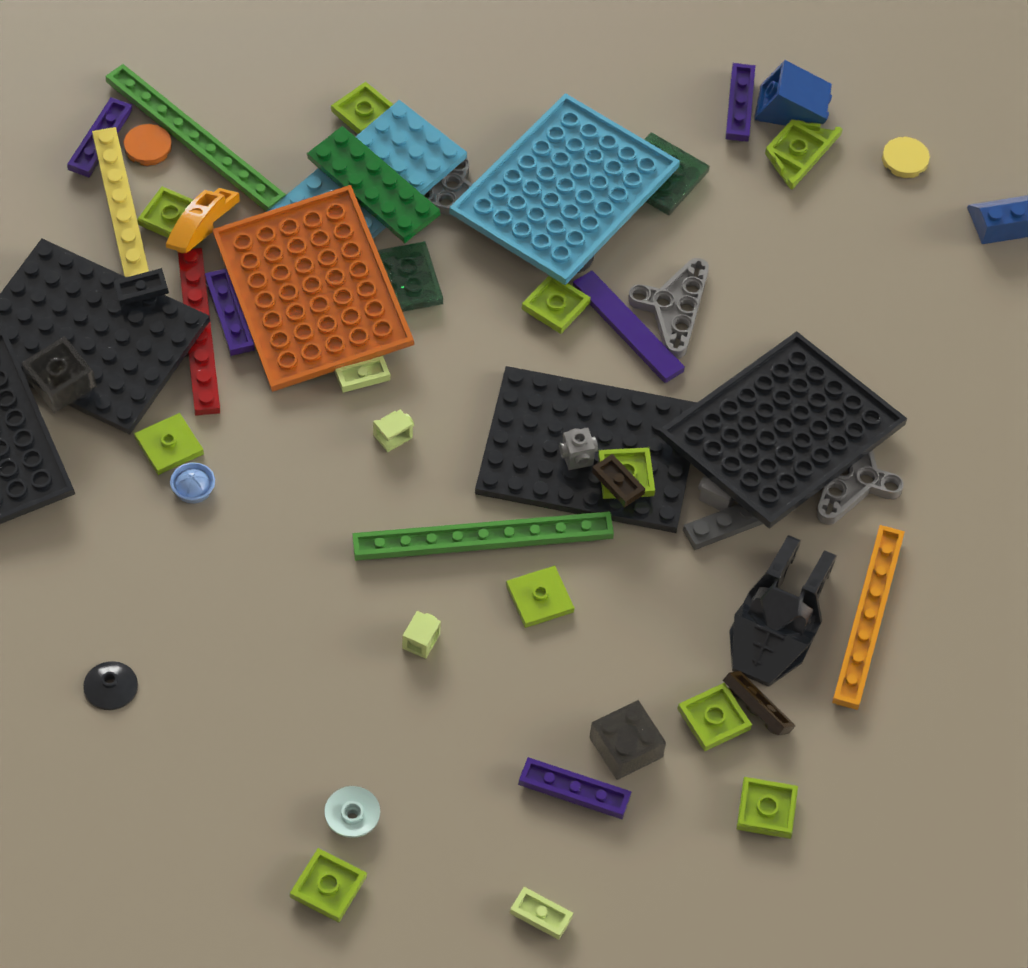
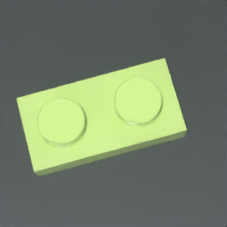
[335,356,390,393]
[510,887,573,940]

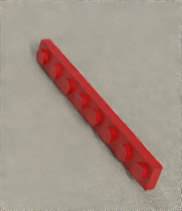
[178,248,220,416]

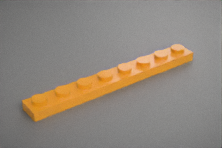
[832,525,905,710]

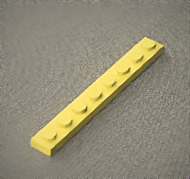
[92,127,149,277]

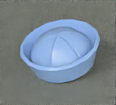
[170,462,215,504]

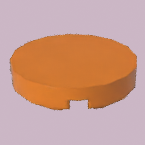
[124,124,172,166]

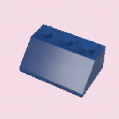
[967,195,1028,245]

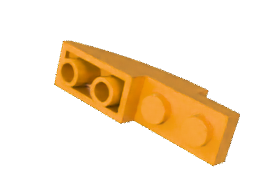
[166,188,240,253]

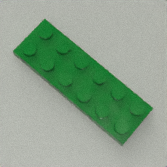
[307,126,440,243]

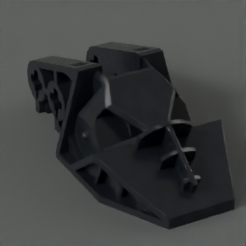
[729,535,837,687]

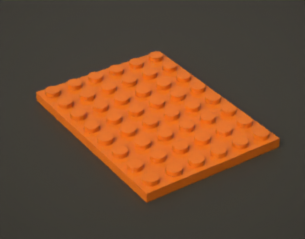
[212,185,414,392]

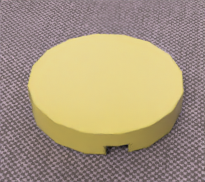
[882,137,930,178]

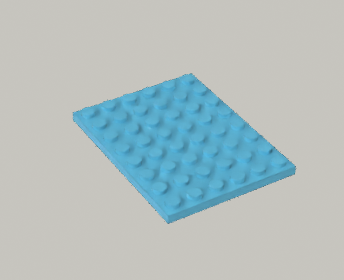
[449,93,680,285]

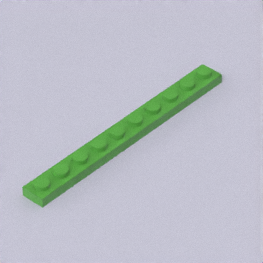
[106,64,286,212]
[352,512,614,561]

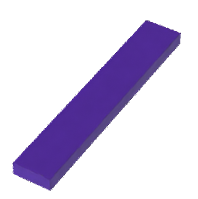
[573,270,685,383]

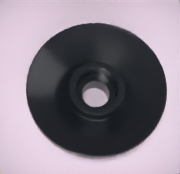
[83,661,138,710]

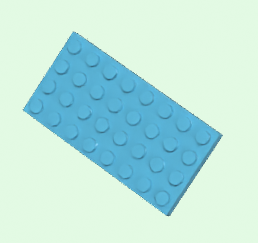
[268,100,467,239]

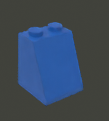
[754,60,832,126]

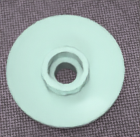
[325,786,380,838]

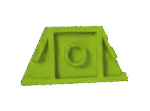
[765,119,842,190]

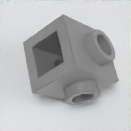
[559,428,598,470]

